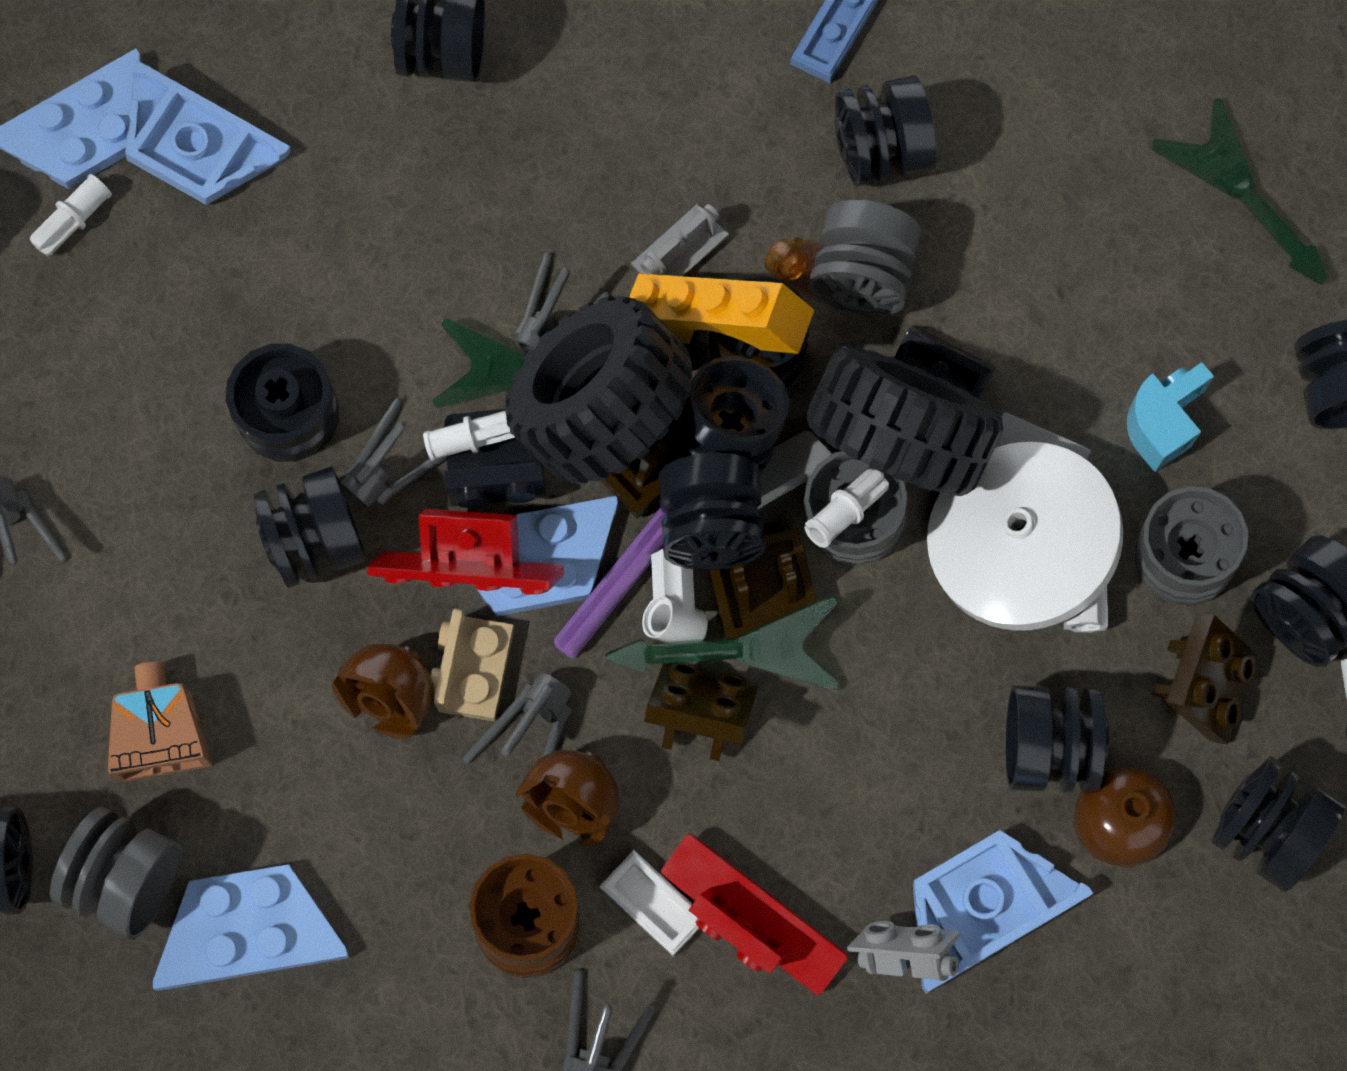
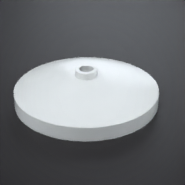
[927,442,1123,630]

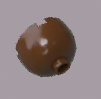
[332,644,434,739]
[516,750,618,846]
[1073,766,1176,868]

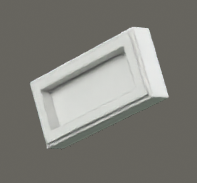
[600,850,699,957]

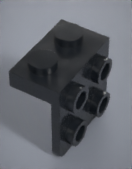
[444,409,546,508]

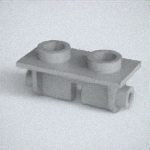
[631,204,729,277]
[847,921,961,981]

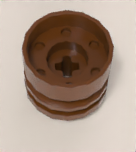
[469,854,580,978]

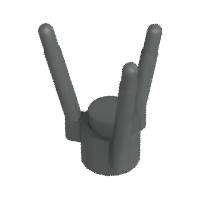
[515,252,610,353]
[340,398,447,509]
[0,477,68,565]
[463,673,572,764]
[561,969,655,1071]

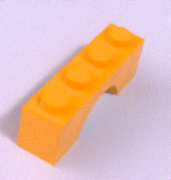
[629,273,814,354]

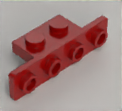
[367,509,564,595]
[661,834,848,995]

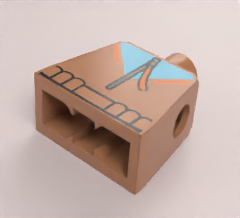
[108,662,212,783]

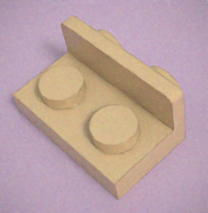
[430,609,514,722]

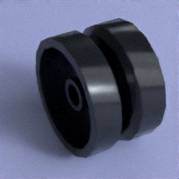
[226,343,339,462]

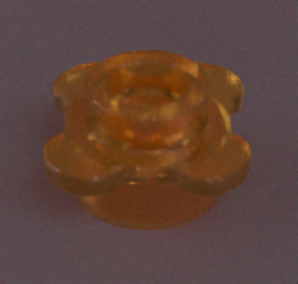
[765,237,808,283]

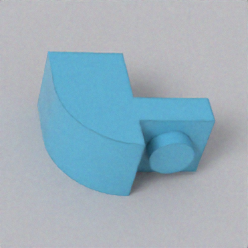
[1127,362,1214,472]

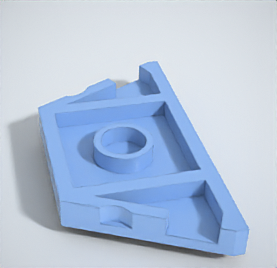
[0,48,143,189]
[125,60,290,205]
[471,496,618,617]
[913,830,1093,994]
[153,864,350,991]

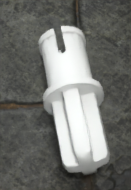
[30,174,112,256]
[423,411,515,461]
[804,469,889,548]

